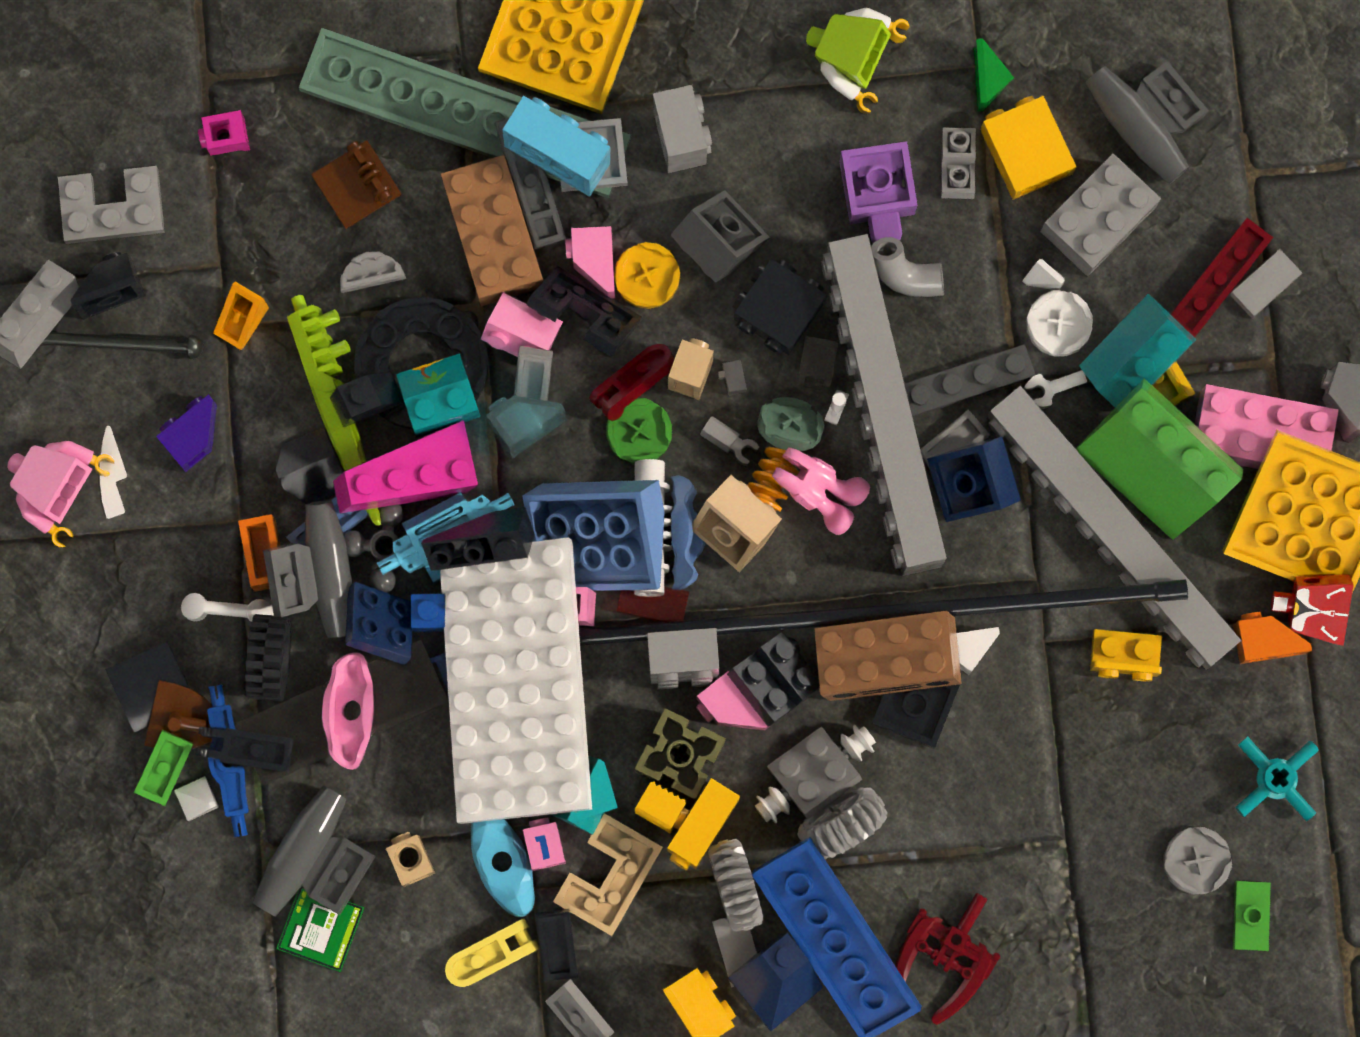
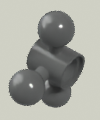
[344,505,403,593]

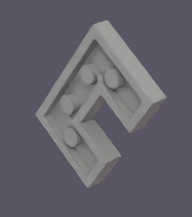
[58,166,165,244]

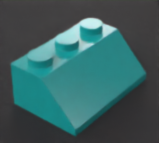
[1079,294,1197,408]

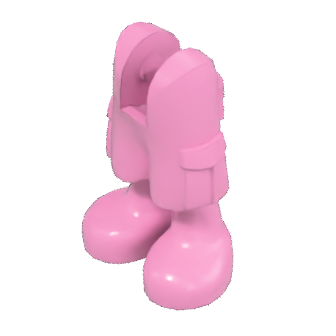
[772,448,870,535]

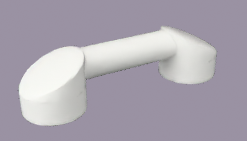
[181,593,274,622]

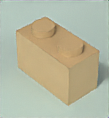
[668,338,714,400]

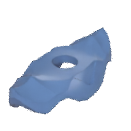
[670,475,705,590]

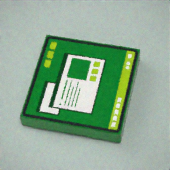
[276,886,365,972]

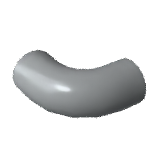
[871,237,944,297]

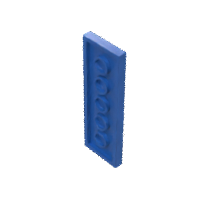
[752,837,922,1037]

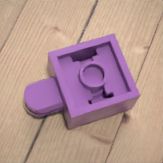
[839,141,918,243]

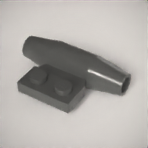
[1086,61,1209,184]
[263,500,352,638]
[252,785,376,917]

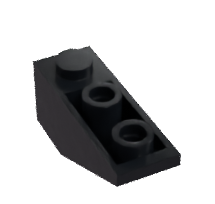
[421,507,535,571]

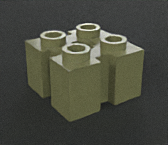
[635,708,726,802]

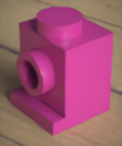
[198,110,250,156]

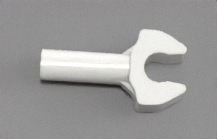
[1024,370,1087,409]
[824,390,849,425]

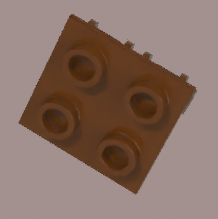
[311,140,402,229]

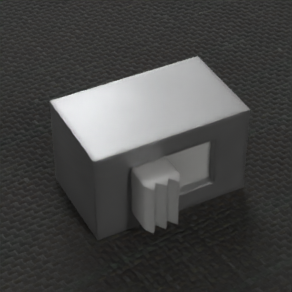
[718,360,747,395]

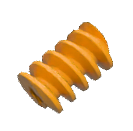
[747,447,799,512]

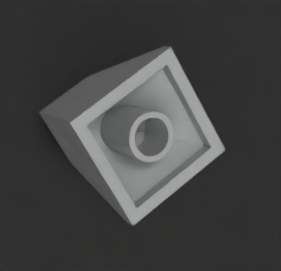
[1320,362,1360,443]

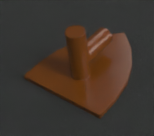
[144,680,212,748]

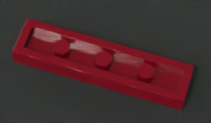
[1171,218,1273,337]

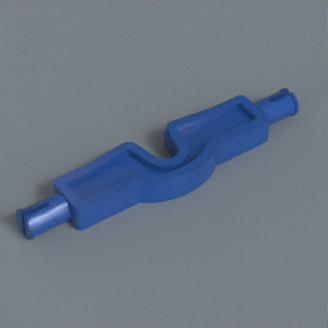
[207,684,249,837]

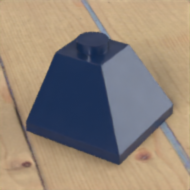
[728,933,823,1031]

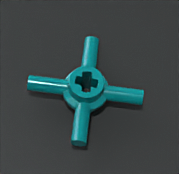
[1235,736,1319,822]

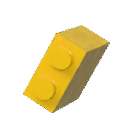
[980,96,1076,200]
[667,778,740,871]

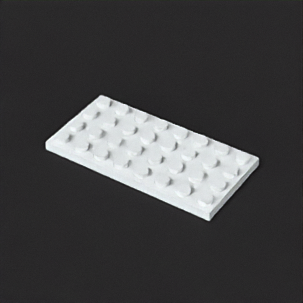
[440,537,592,824]

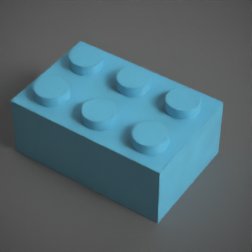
[502,96,610,197]

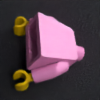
[7,441,115,547]

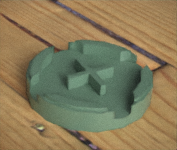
[757,397,825,451]

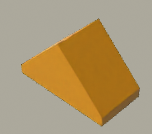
[213,281,269,350]

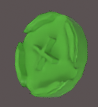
[606,398,672,465]

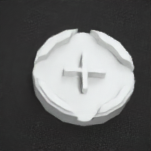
[1026,290,1093,357]

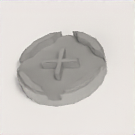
[1163,827,1232,895]

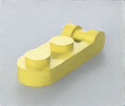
[445,918,540,987]

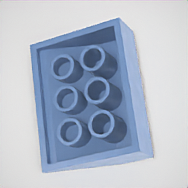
[522,480,664,591]

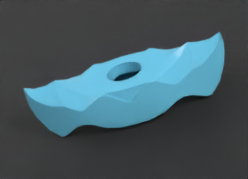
[471,819,535,917]

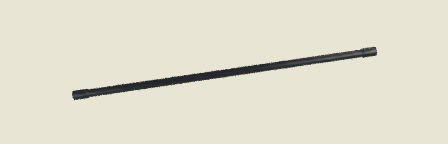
[579,579,1188,646]

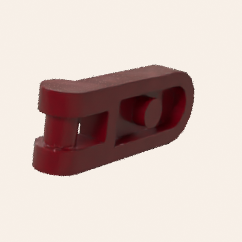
[589,344,675,421]

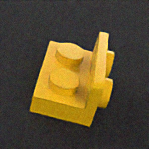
[1090,629,1162,682]

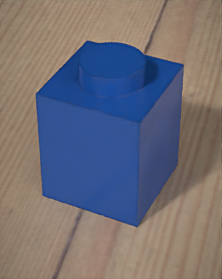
[411,594,445,633]

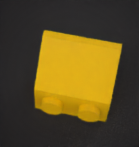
[663,968,736,1037]

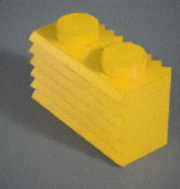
[635,781,690,833]

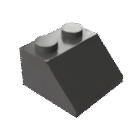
[671,190,770,283]

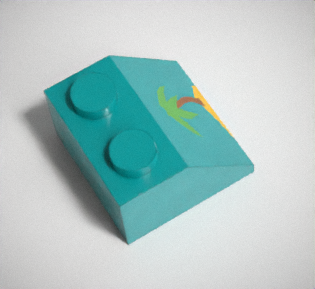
[396,353,480,438]

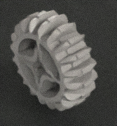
[797,788,887,859]
[708,839,763,932]

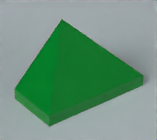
[973,38,1014,111]

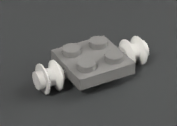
[755,725,876,824]

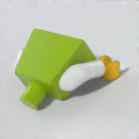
[806,8,910,114]

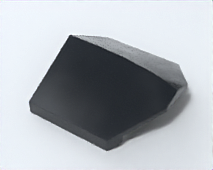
[276,428,343,504]

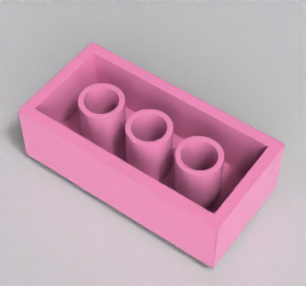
[1194,384,1338,469]

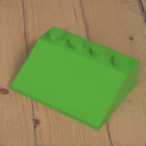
[1075,378,1243,540]

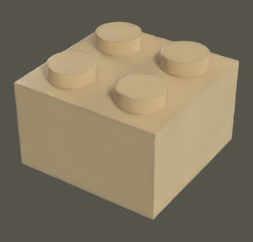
[693,475,782,572]

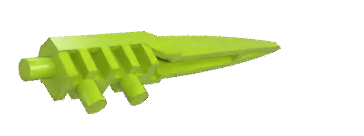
[287,295,381,525]

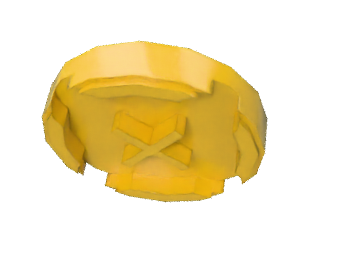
[614,242,680,309]

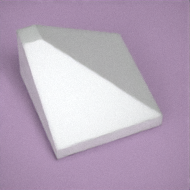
[1022,259,1065,290]
[174,776,219,821]

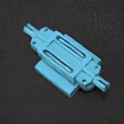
[376,492,514,583]

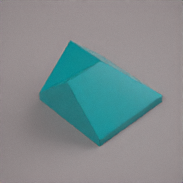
[551,756,618,835]

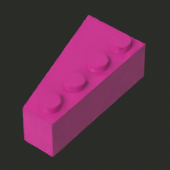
[333,420,478,514]

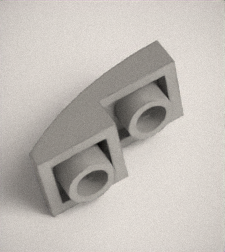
[941,128,976,199]

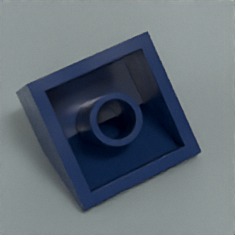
[927,436,1021,522]

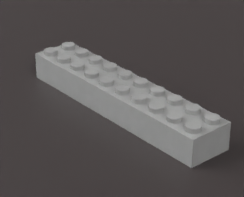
[821,234,947,576]

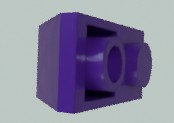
[156,394,217,472]

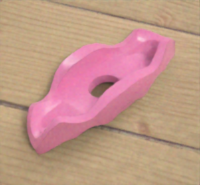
[322,652,374,770]

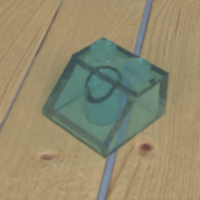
[486,396,567,459]

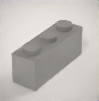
[0,260,79,369]

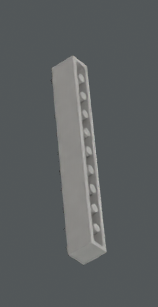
[987,386,1242,670]

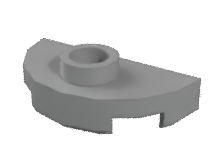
[340,252,406,293]

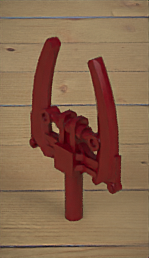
[895,893,1000,1025]

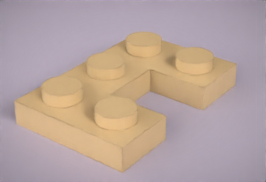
[553,813,663,936]

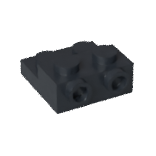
[727,632,820,727]

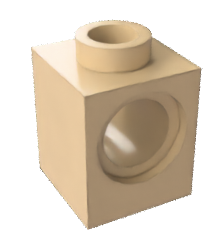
[386,832,435,887]

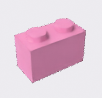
[481,293,563,357]

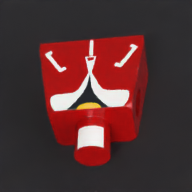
[1271,574,1354,646]

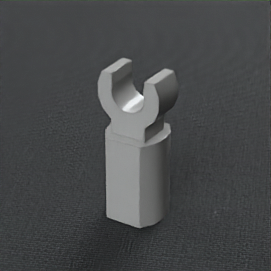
[700,416,759,466]

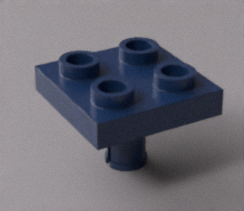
[345,582,412,665]

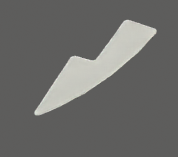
[100,426,127,519]

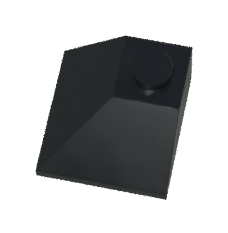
[70,252,146,319]

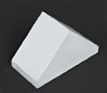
[957,627,1000,675]

